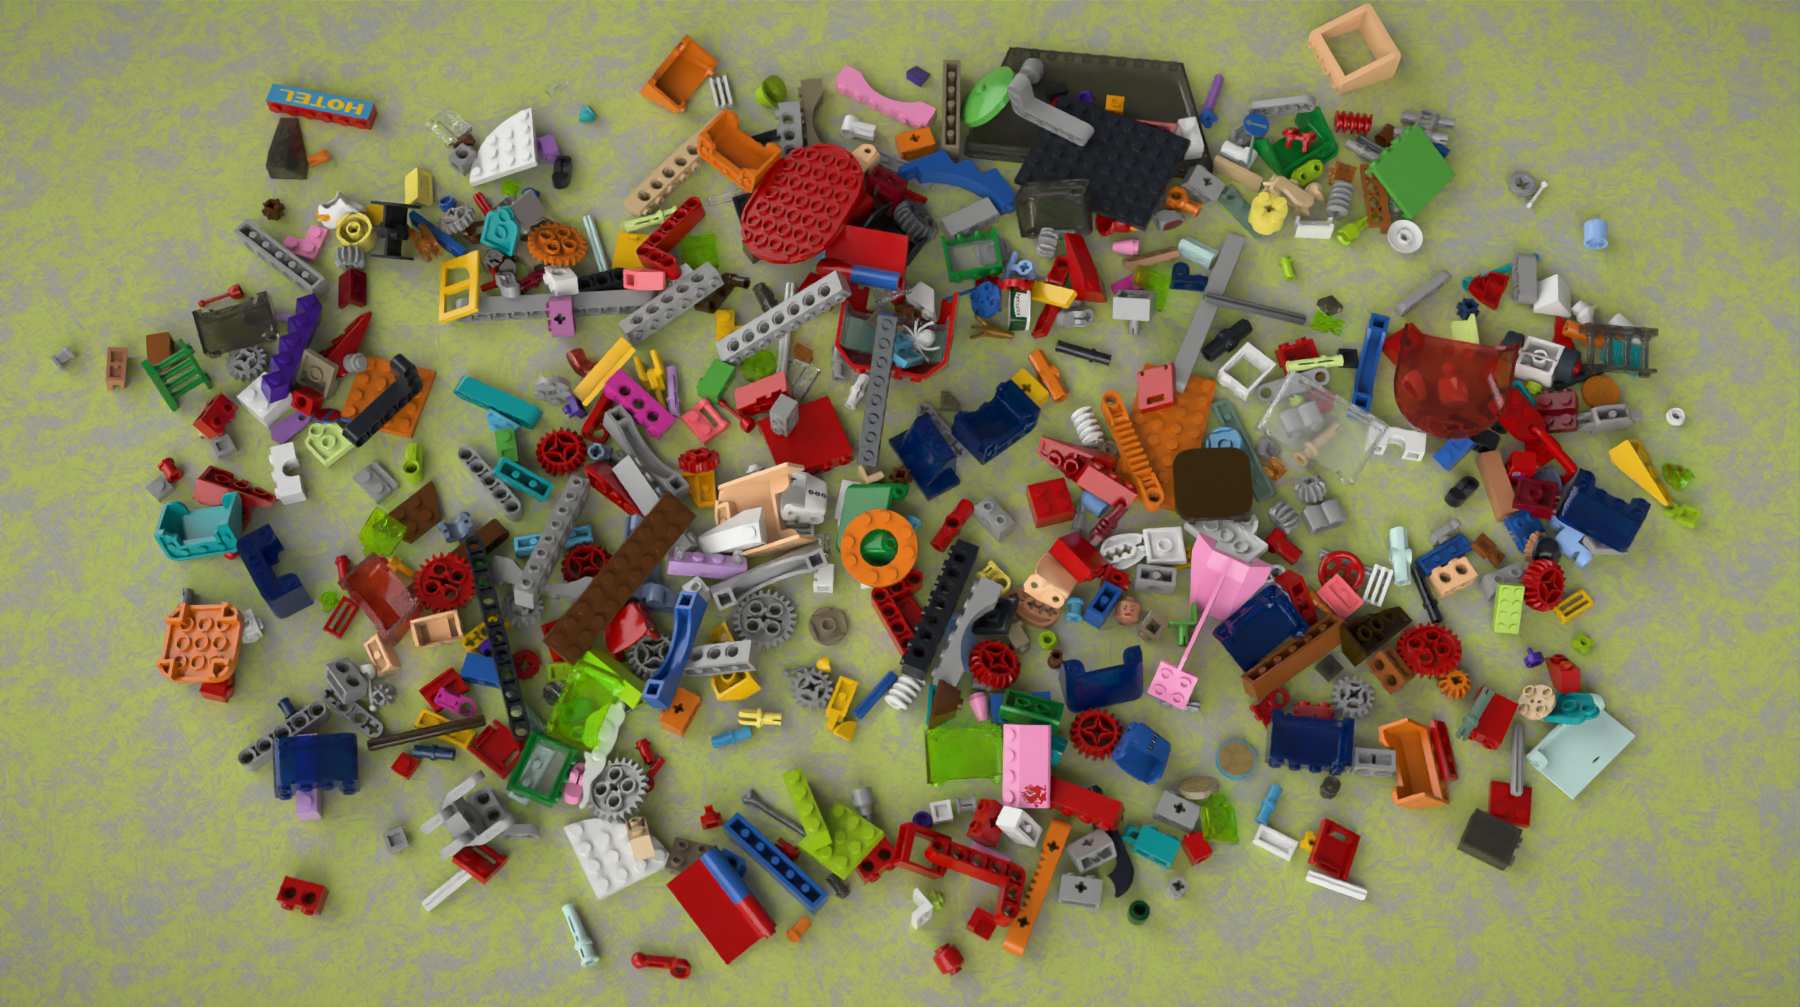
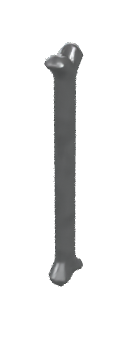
[742,789,806,837]

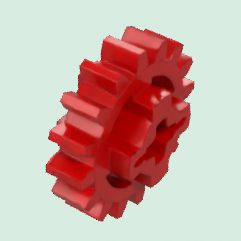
[678,447,720,474]

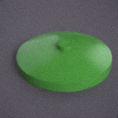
[960,66,1016,127]

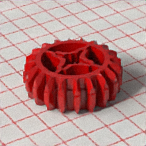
[535,427,588,478]
[561,541,612,583]
[1521,559,1566,612]
[968,638,1021,690]
[1069,707,1123,761]

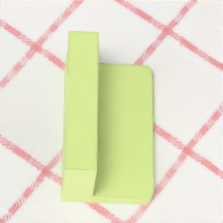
[1451,314,1480,357]

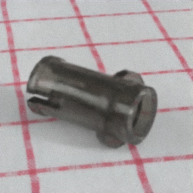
[826,873,851,899]

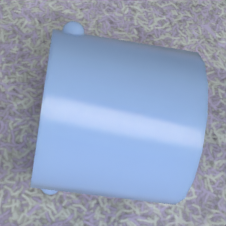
[1584,219,1608,250]

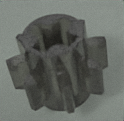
[542,680,568,706]

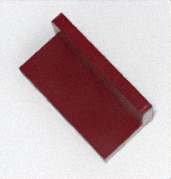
[338,268,367,309]

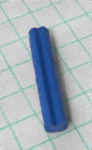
[853,671,898,719]

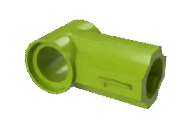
[403,443,424,484]

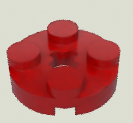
[998,278,1035,291]

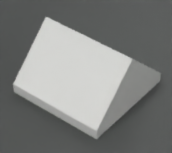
[1533,274,1571,318]

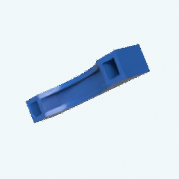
[1346,313,1390,422]
[641,591,708,710]

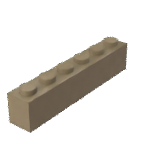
[941,60,961,160]

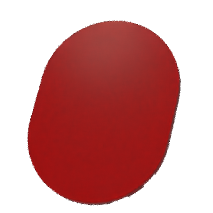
[741,143,864,264]

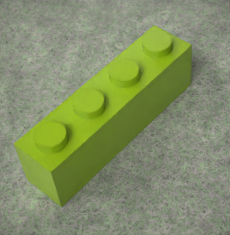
[782,767,832,851]

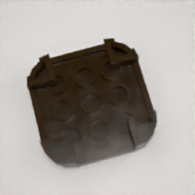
[1173,447,1253,525]

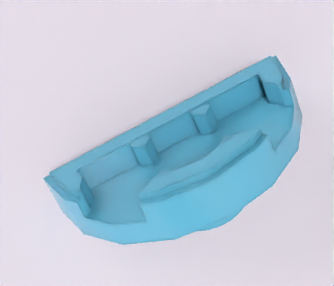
[487,408,522,434]

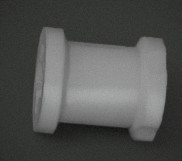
[50,345,76,369]
[954,794,977,816]
[1167,877,1188,900]

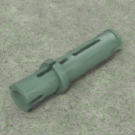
[1455,687,1495,741]

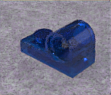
[1169,262,1208,292]

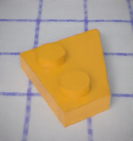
[680,470,717,509]

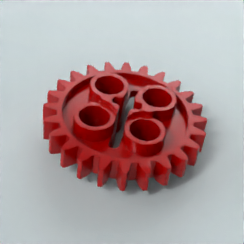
[413,552,476,614]
[1396,622,1462,679]

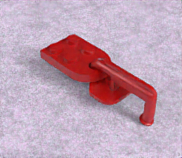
[1487,387,1578,486]

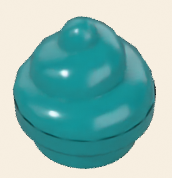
[579,104,597,123]

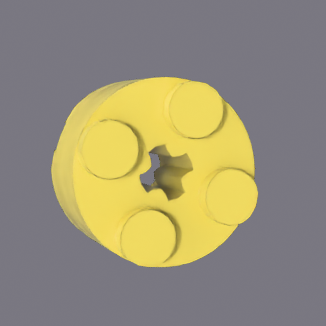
[1248,192,1288,235]
[336,212,378,253]

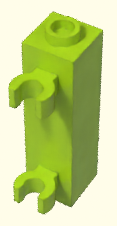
[580,647,647,709]

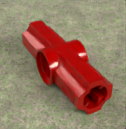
[930,498,974,553]

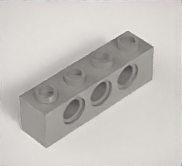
[775,101,803,159]
[682,639,760,678]

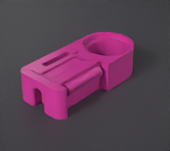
[434,687,476,717]

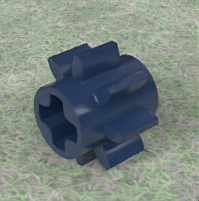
[1456,298,1480,321]

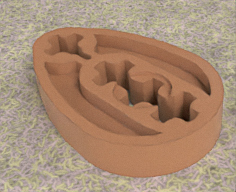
[1006,588,1061,629]

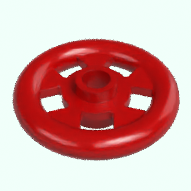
[1318,550,1365,592]

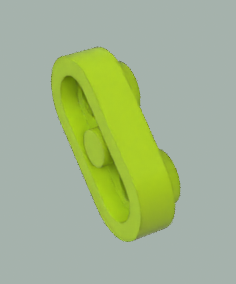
[1291,159,1324,187]

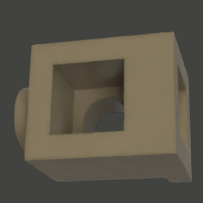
[1136,610,1169,642]
[1003,620,1031,655]

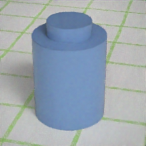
[1080,490,1110,518]

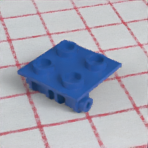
[1504,510,1549,553]

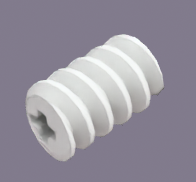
[1071,406,1105,448]
[884,674,926,710]

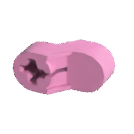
[563,763,585,805]

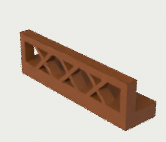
[1359,164,1391,234]

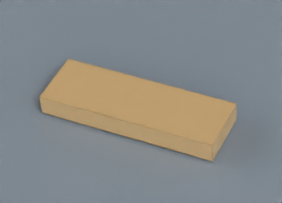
[1212,155,1264,193]

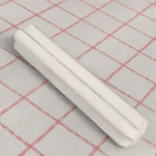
[422,869,472,911]
[1306,869,1367,900]

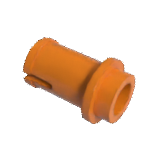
[306,149,331,168]
[786,916,812,943]

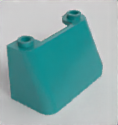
[153,491,242,561]

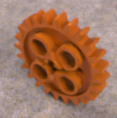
[527,222,588,268]

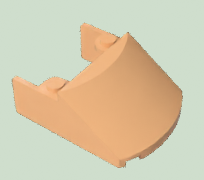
[715,462,817,558]

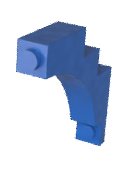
[897,149,1019,216]

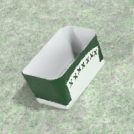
[1008,290,1031,331]

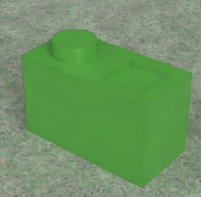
[696,358,736,405]
[495,428,521,466]

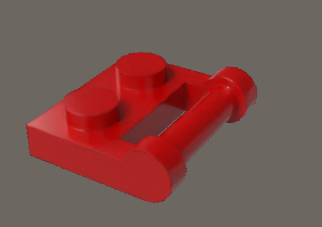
[452,844,509,885]

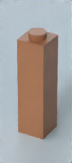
[1476,450,1520,522]

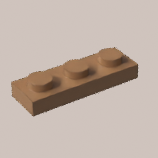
[1122,246,1180,271]

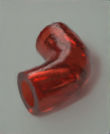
[566,348,599,378]

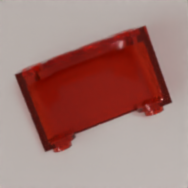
[337,551,424,646]

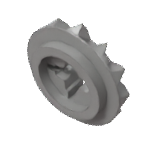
[1508,172,1537,198]

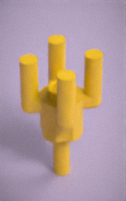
[632,349,667,410]

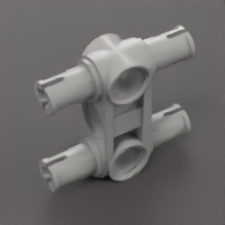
[1393,109,1456,145]

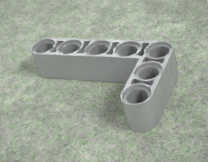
[1007,73,1095,146]

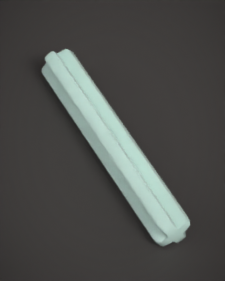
[583,215,609,272]

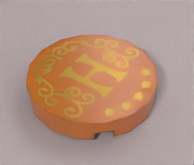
[1581,376,1620,409]

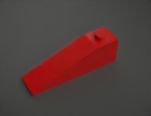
[1064,232,1107,303]
[318,311,372,378]
[1037,436,1118,491]
[584,460,645,518]
[193,465,278,508]

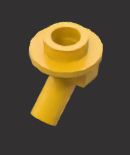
[386,555,415,577]

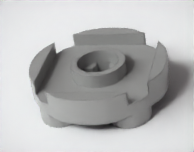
[534,376,572,406]

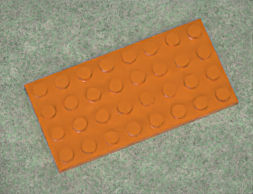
[1115,363,1217,512]

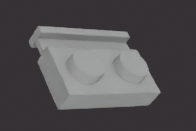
[352,460,400,505]

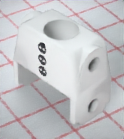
[780,471,828,524]

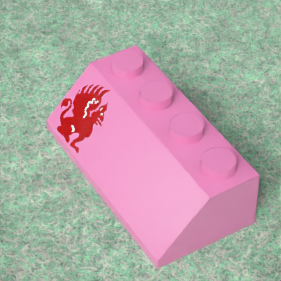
[1002,724,1051,808]

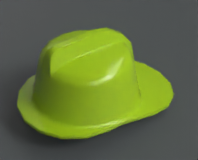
[755,75,787,108]

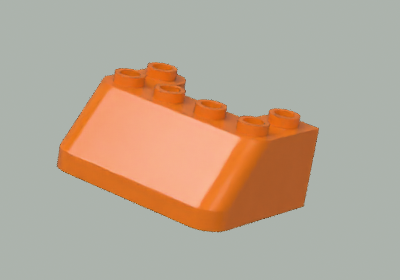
[1378,718,1450,810]

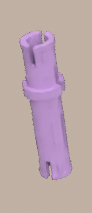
[666,366,681,420]

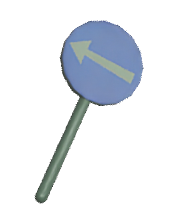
[1243,113,1269,165]

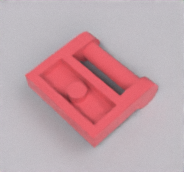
[681,397,731,446]

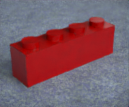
[1046,776,1125,832]

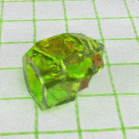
[1661,463,1696,492]

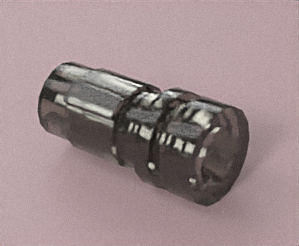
[752,282,779,313]

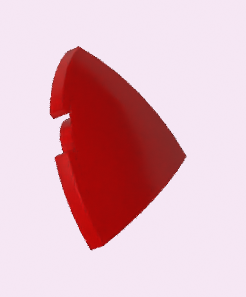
[1467,272,1509,310]

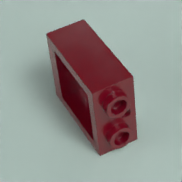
[866,166,908,221]

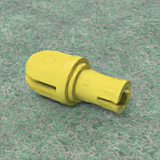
[738,708,782,728]

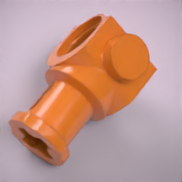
[1165,185,1203,218]

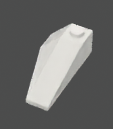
[694,507,769,554]

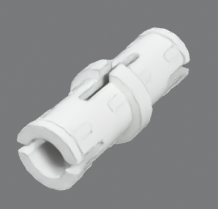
[844,374,869,410]

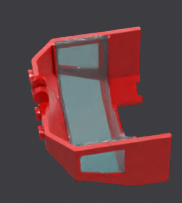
[835,275,960,383]

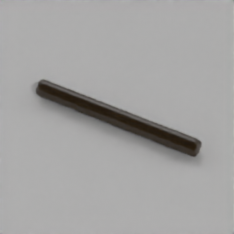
[367,715,486,751]

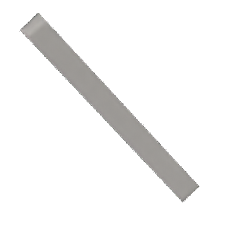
[1174,231,1247,393]
[456,289,657,323]

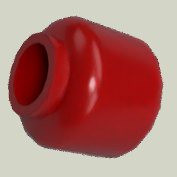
[933,943,964,976]

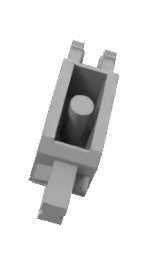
[1578,403,1644,434]

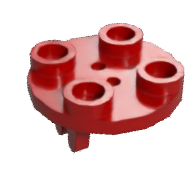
[1282,127,1317,153]

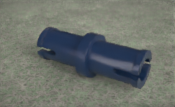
[413,744,456,761]

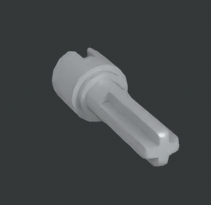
[852,787,875,825]

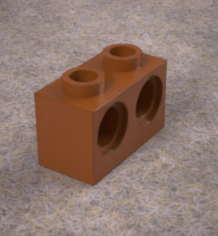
[1366,645,1416,695]

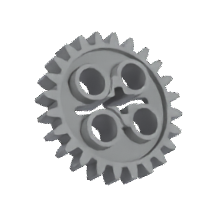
[733,589,796,652]
[588,758,650,823]

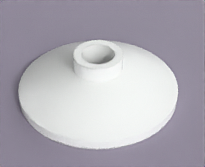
[1387,220,1423,253]

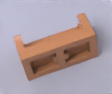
[106,347,128,390]

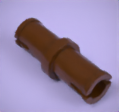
[894,301,922,321]

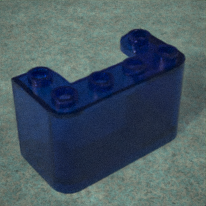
[951,379,1041,465]
[236,523,314,619]
[1265,709,1355,776]
[272,733,360,800]

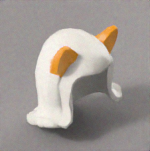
[314,191,366,229]

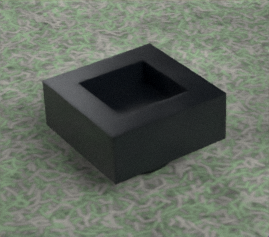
[1337,348,1359,369]

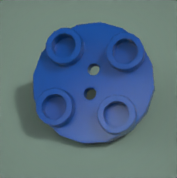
[970,281,1002,319]

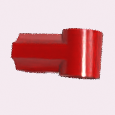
[1264,528,1303,565]

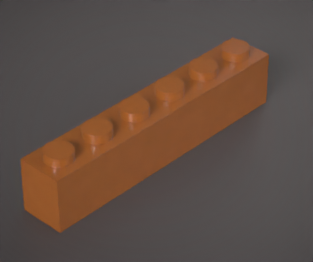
[1241,613,1345,702]

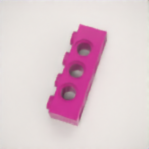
[603,368,676,440]

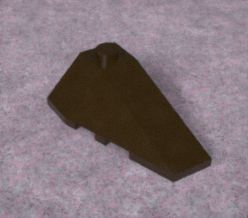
[1339,606,1412,667]

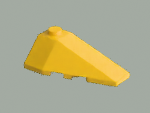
[1608,439,1674,506]
[708,621,762,701]

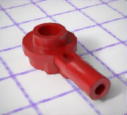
[645,757,665,793]

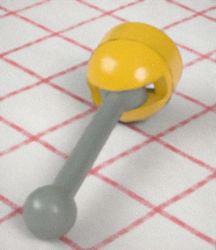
[783,656,831,677]

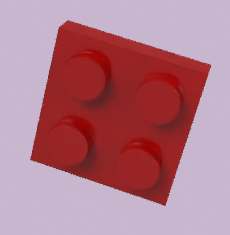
[1487,780,1532,828]

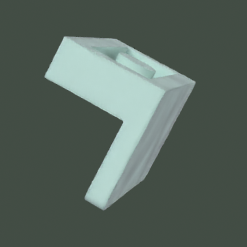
[1178,236,1218,269]

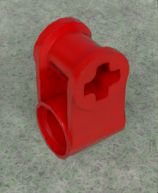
[1045,255,1070,288]

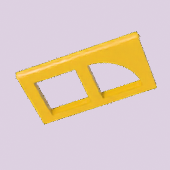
[439,250,481,324]

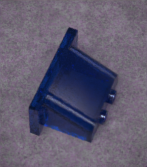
[888,412,960,501]

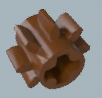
[261,198,286,221]
[889,466,913,485]

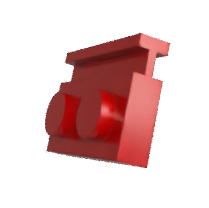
[419,667,470,714]

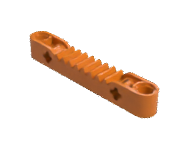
[1100,390,1165,513]
[1002,817,1073,957]

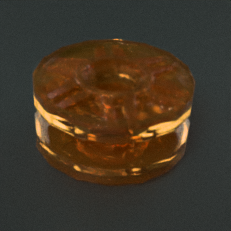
[408,222,442,263]

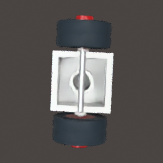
[1498,331,1581,388]

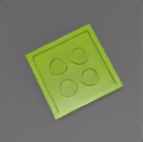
[798,801,885,880]

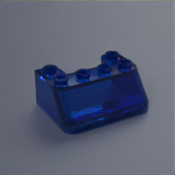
[1556,468,1651,553]

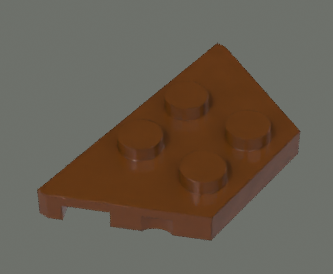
[372,481,442,544]

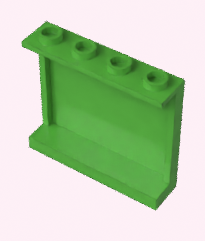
[1365,125,1456,220]

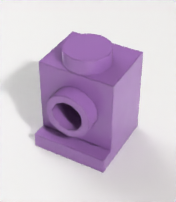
[536,133,560,164]

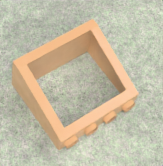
[1307,3,1402,95]

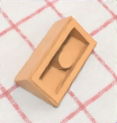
[363,633,401,677]

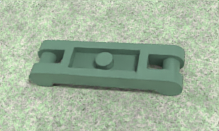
[1218,184,1262,239]

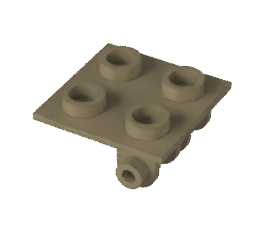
[664,837,714,875]

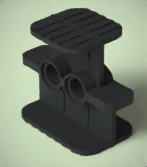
[371,201,421,261]
[863,203,928,267]

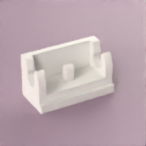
[1293,216,1334,239]

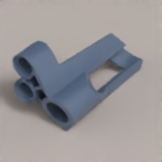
[623,514,679,614]

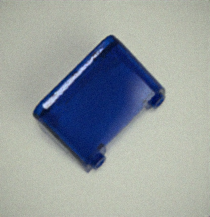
[1212,585,1311,673]
[1058,645,1144,713]

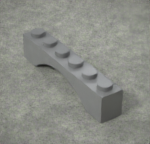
[603,404,690,501]
[709,541,828,611]
[490,555,593,603]
[931,576,1003,688]

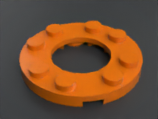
[840,509,919,588]

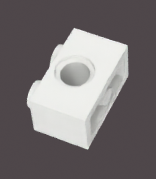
[543,264,579,296]
[995,806,1043,847]

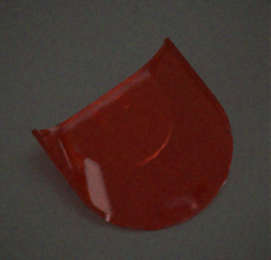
[1393,323,1520,439]

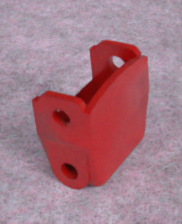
[604,602,661,663]

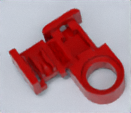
[1249,689,1290,734]

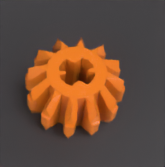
[1437,666,1472,700]

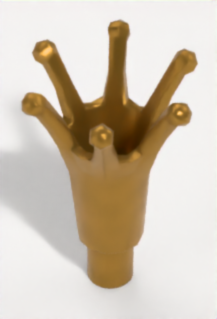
[970,315,1014,340]

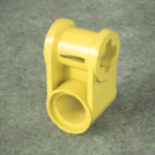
[975,561,1011,598]

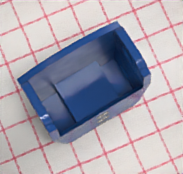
[1110,721,1171,785]

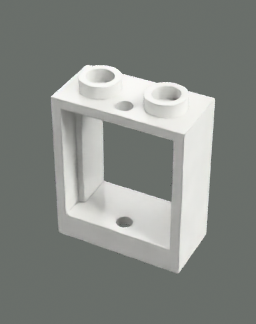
[1217,342,1276,401]

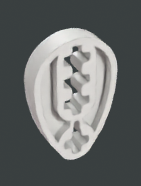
[1100,533,1146,572]

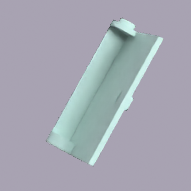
[1526,693,1635,800]

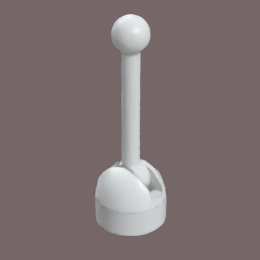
[359,664,377,712]

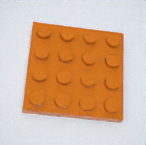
[340,355,437,439]

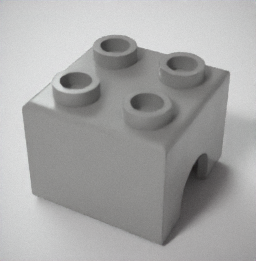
[487,189,546,235]

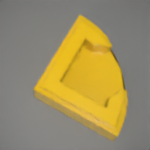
[833,721,857,742]

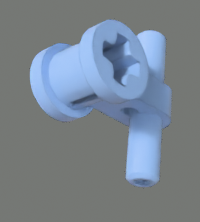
[1003,251,1037,282]

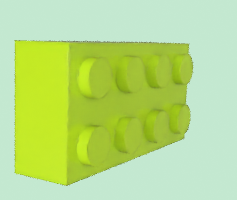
[1491,582,1525,634]

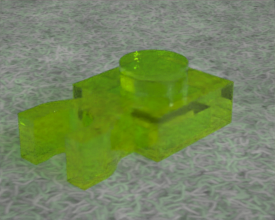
[1309,310,1345,336]

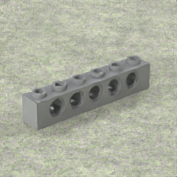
[233,219,330,300]
[617,261,724,346]

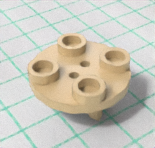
[1517,685,1557,722]

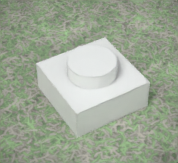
[929,799,954,825]

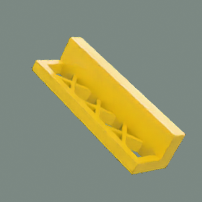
[572,336,636,406]

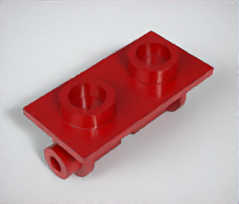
[1293,700,1336,723]

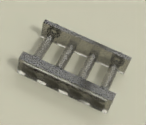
[1579,323,1658,378]

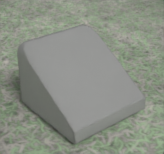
[1254,437,1280,463]

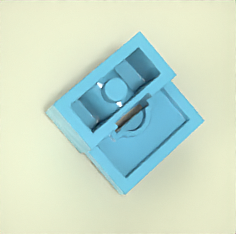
[893,331,925,369]

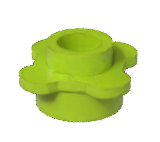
[1571,632,1594,655]

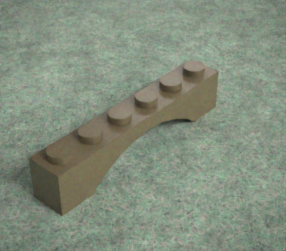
[798,78,824,148]

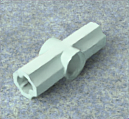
[1389,527,1412,586]

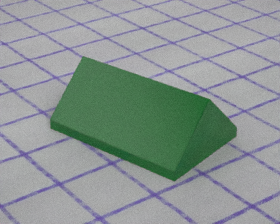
[998,687,1064,734]

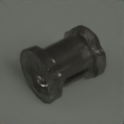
[1319,776,1341,799]

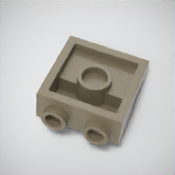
[295,348,339,399]

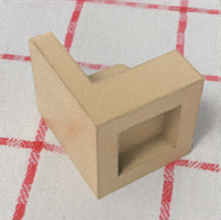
[858,465,885,484]

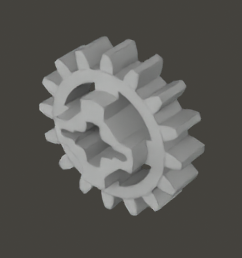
[437,204,476,235]
[225,343,268,382]
[501,591,544,628]
[790,668,833,712]
[1330,676,1375,719]

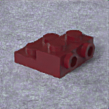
[1537,389,1579,434]
[1512,476,1561,520]

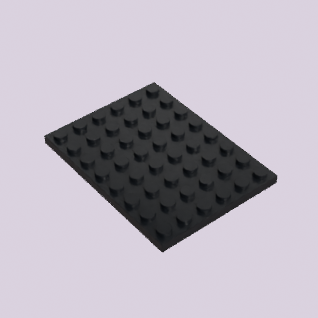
[1014,94,1191,231]

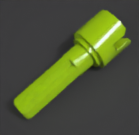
[1336,211,1379,246]

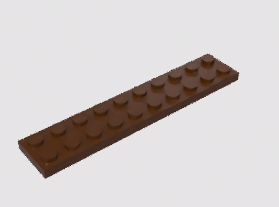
[542,491,697,667]

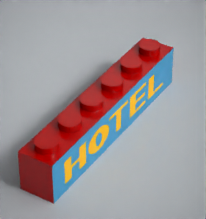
[266,84,377,130]

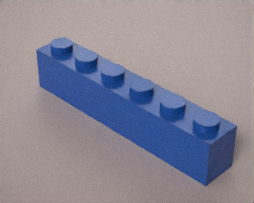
[723,812,828,915]

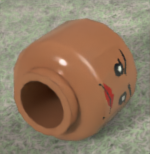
[1114,596,1141,627]

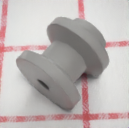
[343,353,368,373]

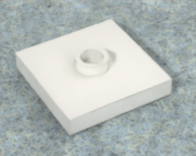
[1142,526,1187,566]

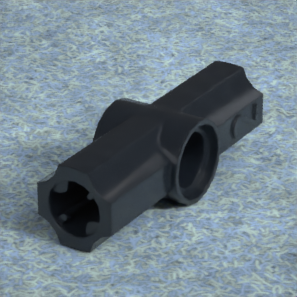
[1201,318,1253,363]

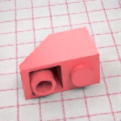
[623,267,666,290]

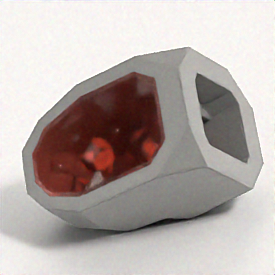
[1153,209,1185,232]

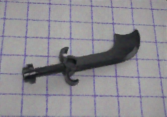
[1088,785,1134,898]

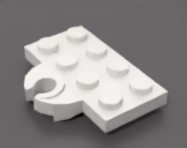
[1184,514,1268,563]

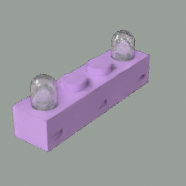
[667,544,747,579]

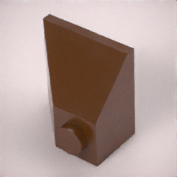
[928,679,964,730]

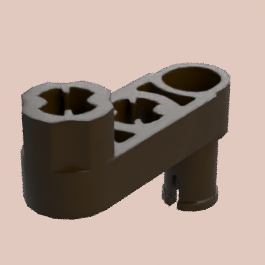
[694,272,751,314]

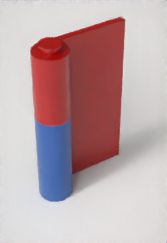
[816,224,909,292]
[666,846,777,965]

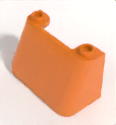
[639,34,719,114]

